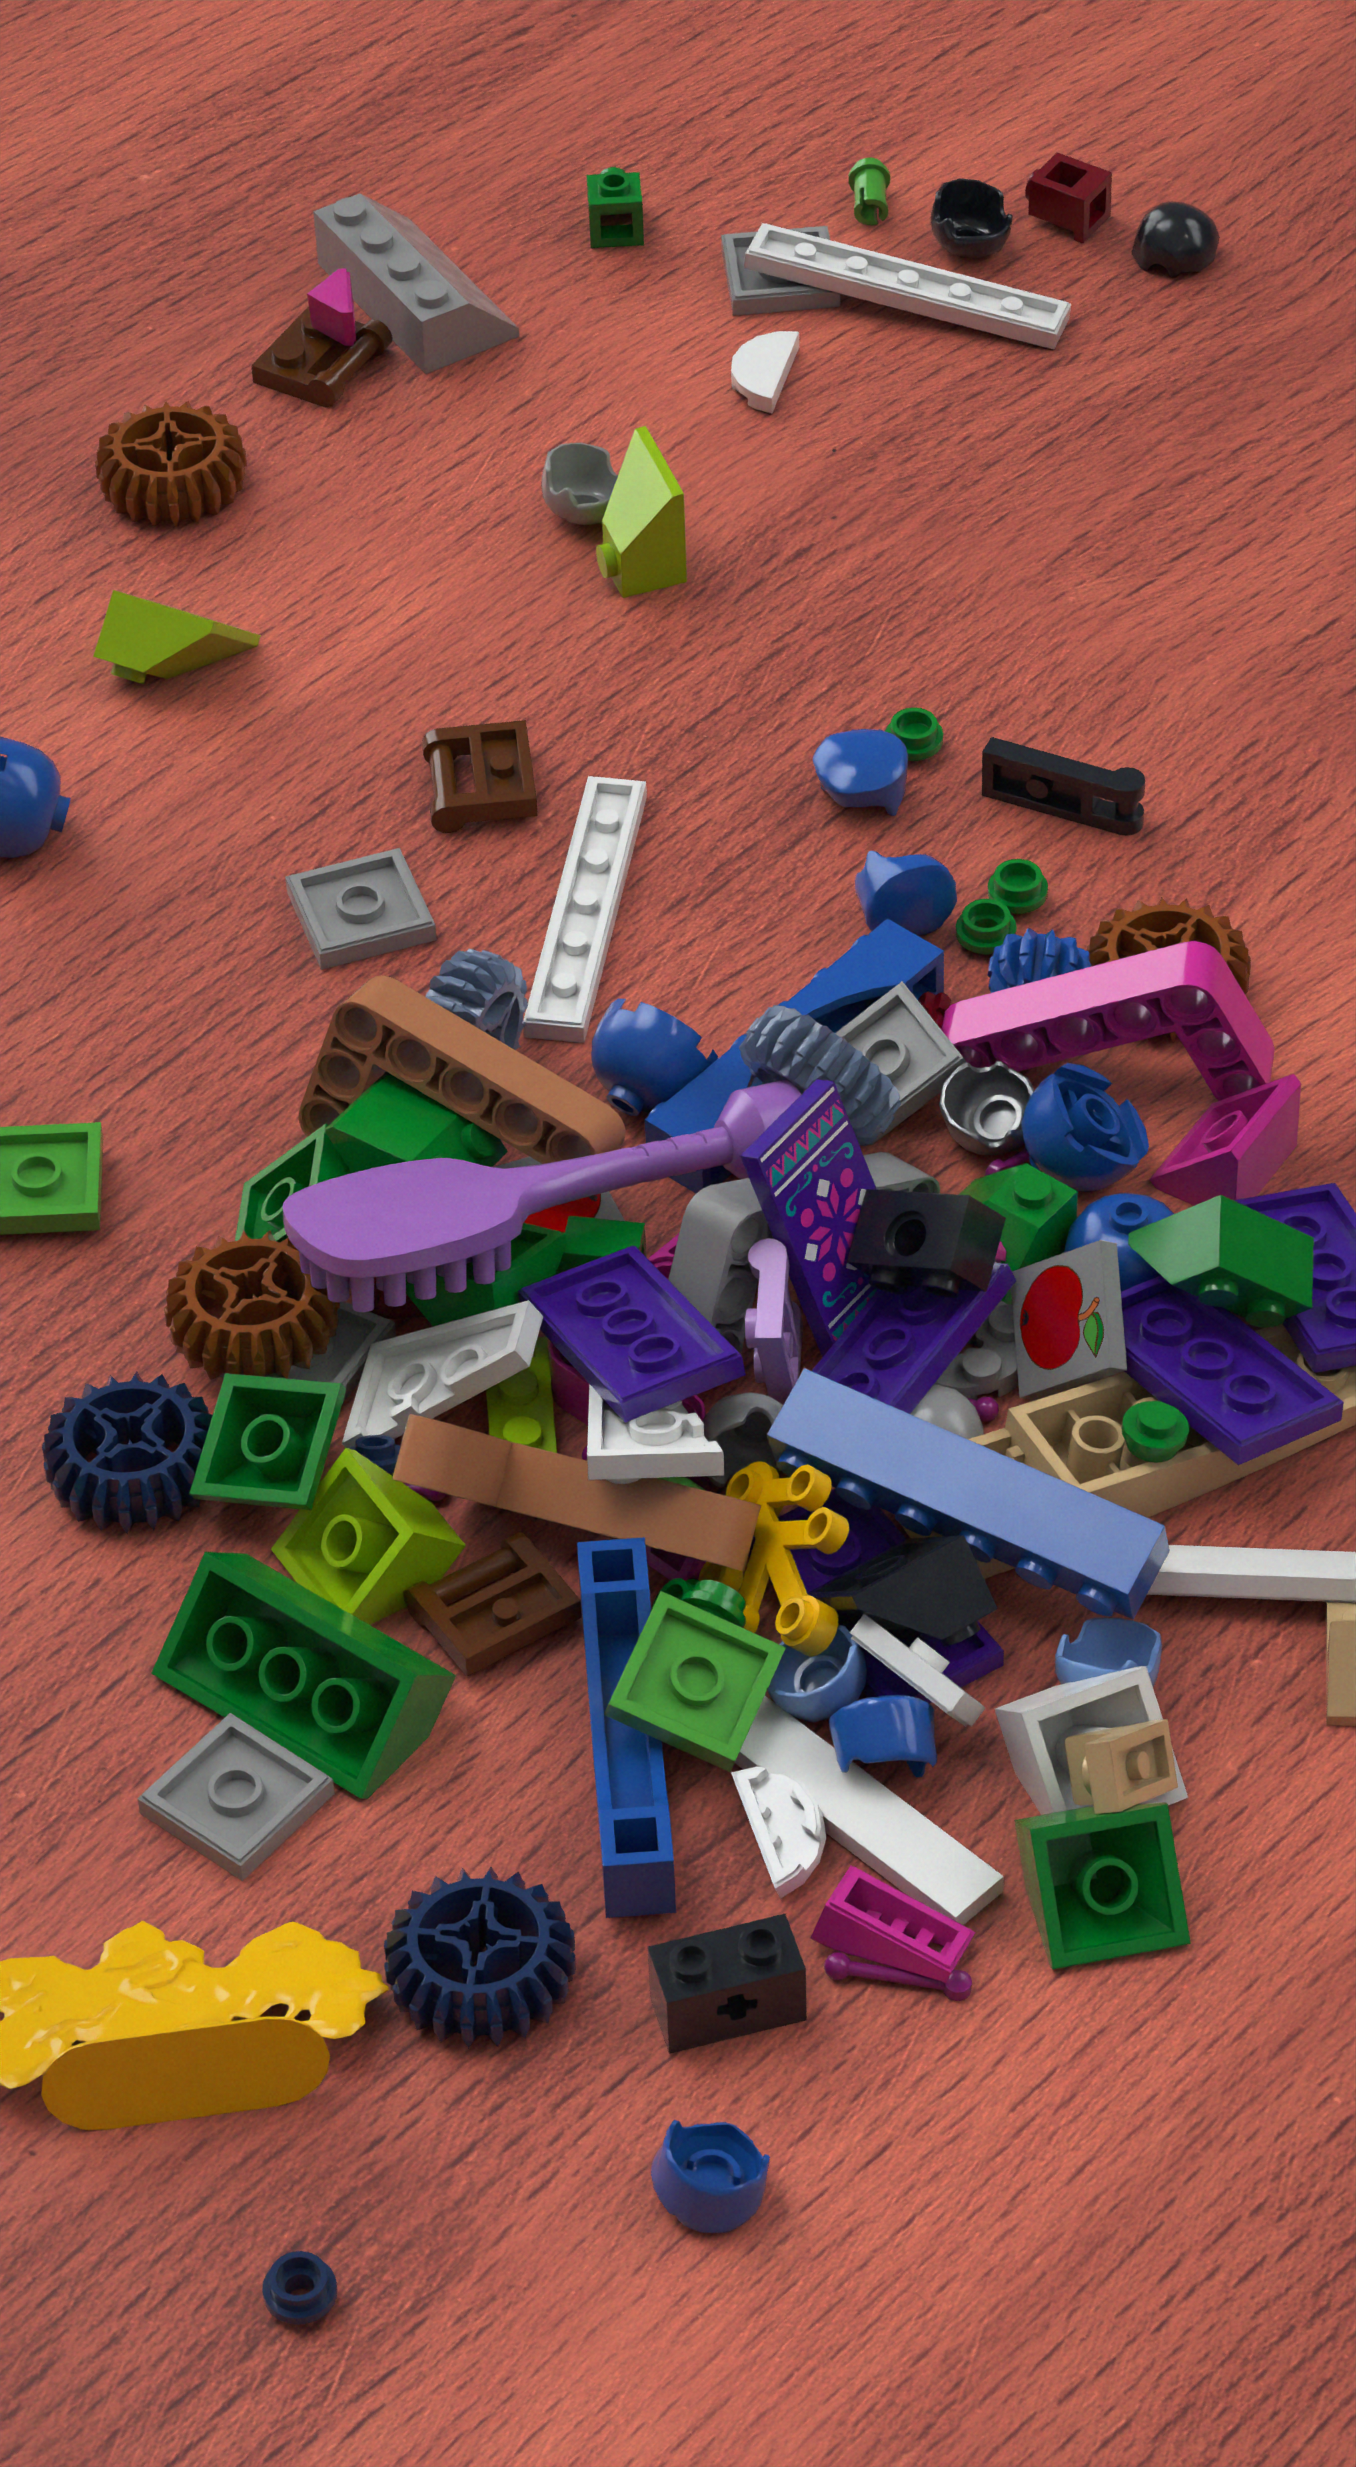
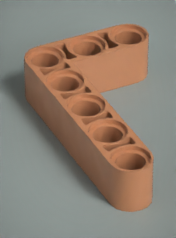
[298,976,626,1164]
[392,1414,761,1571]

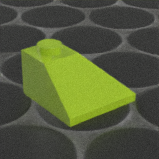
[596,426,687,598]
[93,590,261,684]
[271,1448,466,1625]

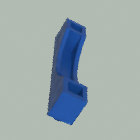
[644,918,944,1194]
[577,1537,676,1918]

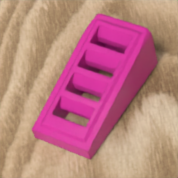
[810,1865,975,1983]

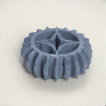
[425,948,528,1050]
[739,1005,901,1146]

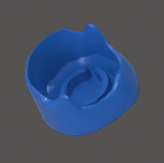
[813,729,908,816]
[855,850,957,936]
[829,1695,937,1777]
[651,2120,770,2233]

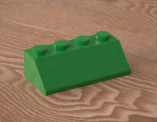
[151,1552,457,1799]

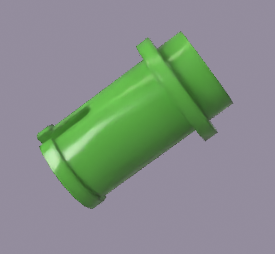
[848,157,890,225]

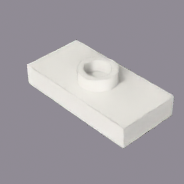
[850,1614,986,1727]

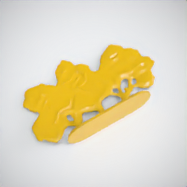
[0,1920,389,2130]

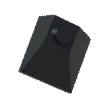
[807,1535,998,1646]

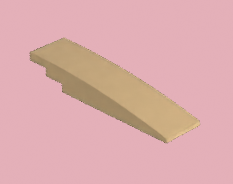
[893,1324,1356,1579]

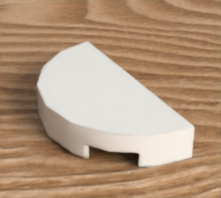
[731,331,799,414]
[731,1767,826,1899]

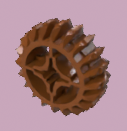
[95,401,247,527]
[1087,897,1251,1042]
[164,1230,340,1380]

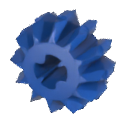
[987,928,1092,993]

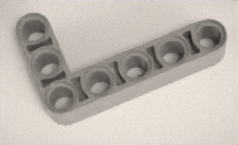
[669,1152,941,1354]

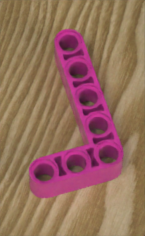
[942,941,1275,1101]

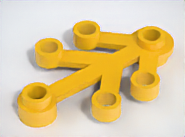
[698,1461,849,1657]

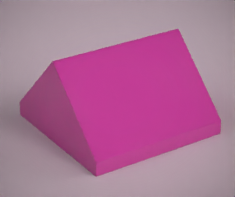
[1149,1074,1301,1206]

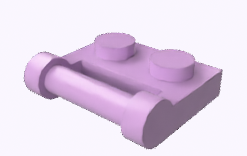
[745,1238,803,1405]

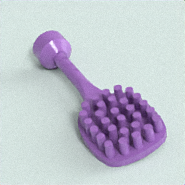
[283,1080,801,1312]

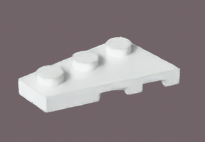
[342,1300,543,1448]
[587,1384,724,1484]

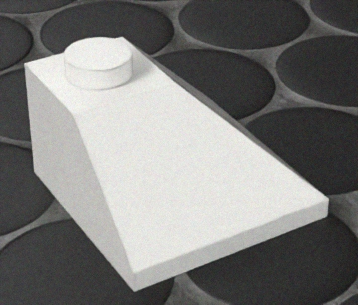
[994,1666,1188,1815]

